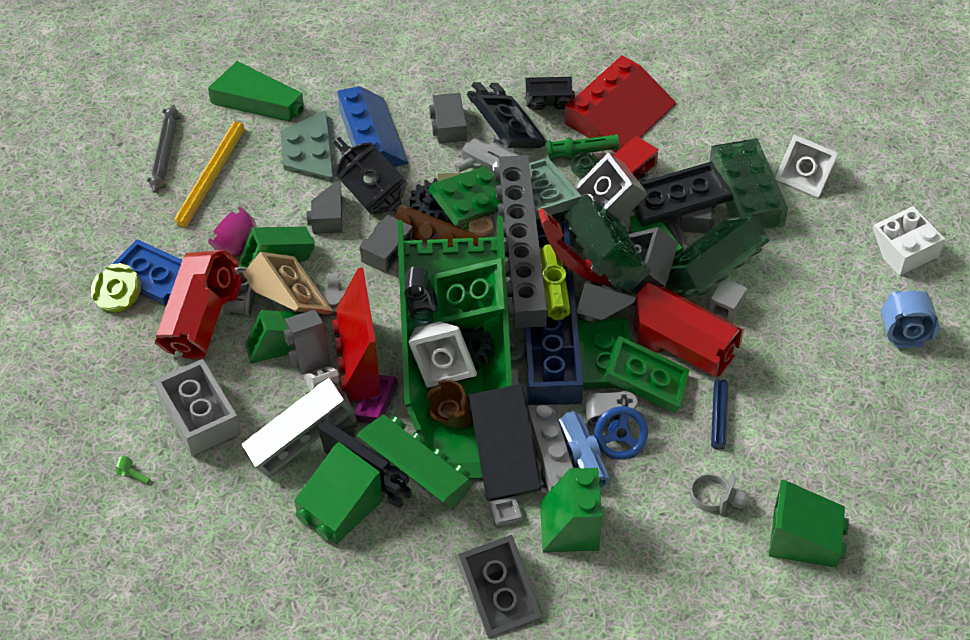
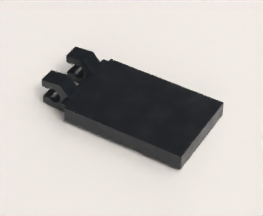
[466,82,546,148]
[318,419,412,508]

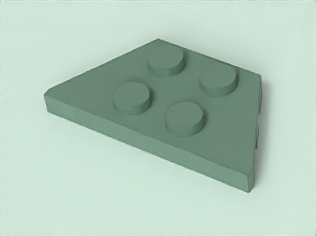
[280,111,333,181]

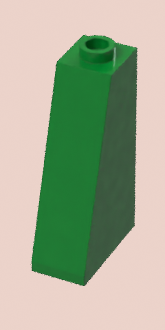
[208,61,304,122]

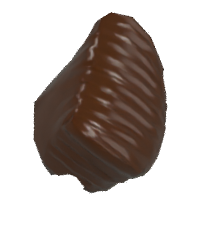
[427,380,474,429]

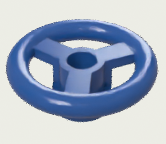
[594,406,648,459]

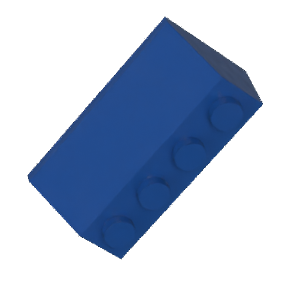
[337,86,408,173]

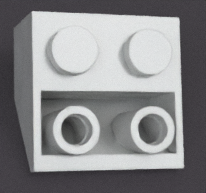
[873,206,945,276]

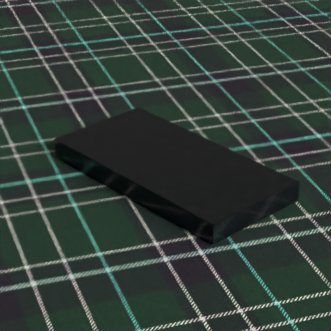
[632,161,733,227]
[469,383,542,501]

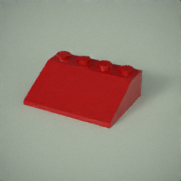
[565,55,676,153]
[333,267,381,402]

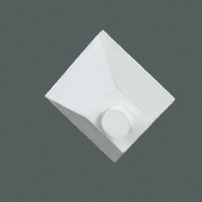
[775,135,839,198]
[408,321,477,388]

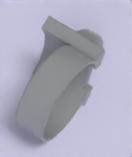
[690,474,750,515]

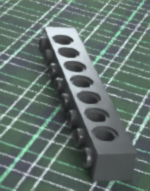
[494,155,547,328]

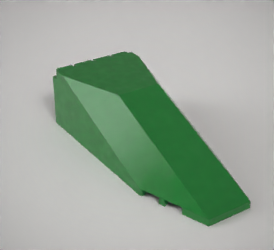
[397,216,512,479]

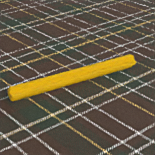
[174,121,245,228]

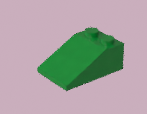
[431,258,507,330]

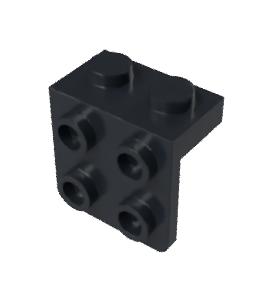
[525,76,575,110]

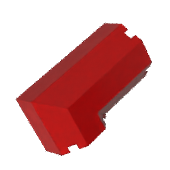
[154,250,242,360]
[633,282,744,377]

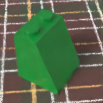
[294,442,383,545]
[540,468,602,552]
[769,480,849,568]

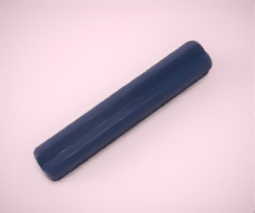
[711,379,728,449]

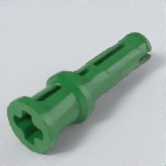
[546,134,620,161]

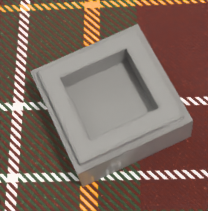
[489,496,523,529]

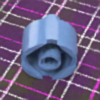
[881,291,940,348]

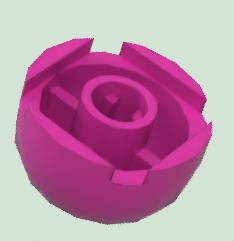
[208,207,257,256]

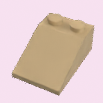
[243,252,333,314]

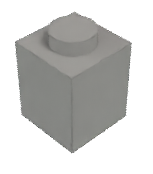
[709,278,747,323]

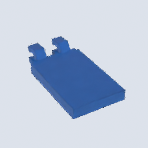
[112,239,182,305]

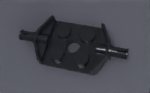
[333,137,408,215]

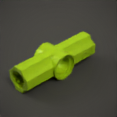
[540,245,570,320]

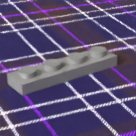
[527,404,573,491]

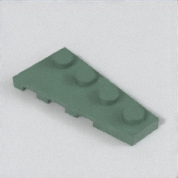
[529,157,583,220]

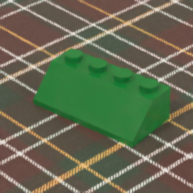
[357,414,473,510]

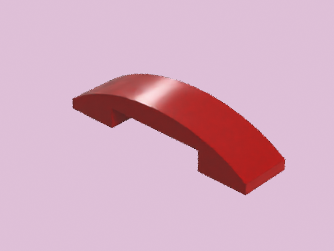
[538,208,614,286]

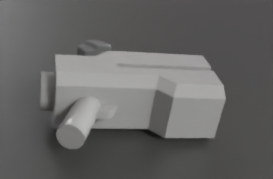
[455,135,520,175]

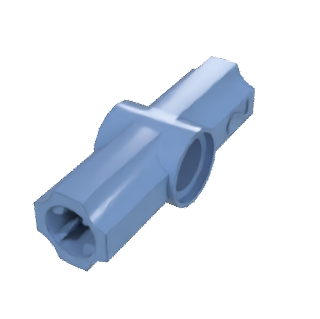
[558,411,609,488]

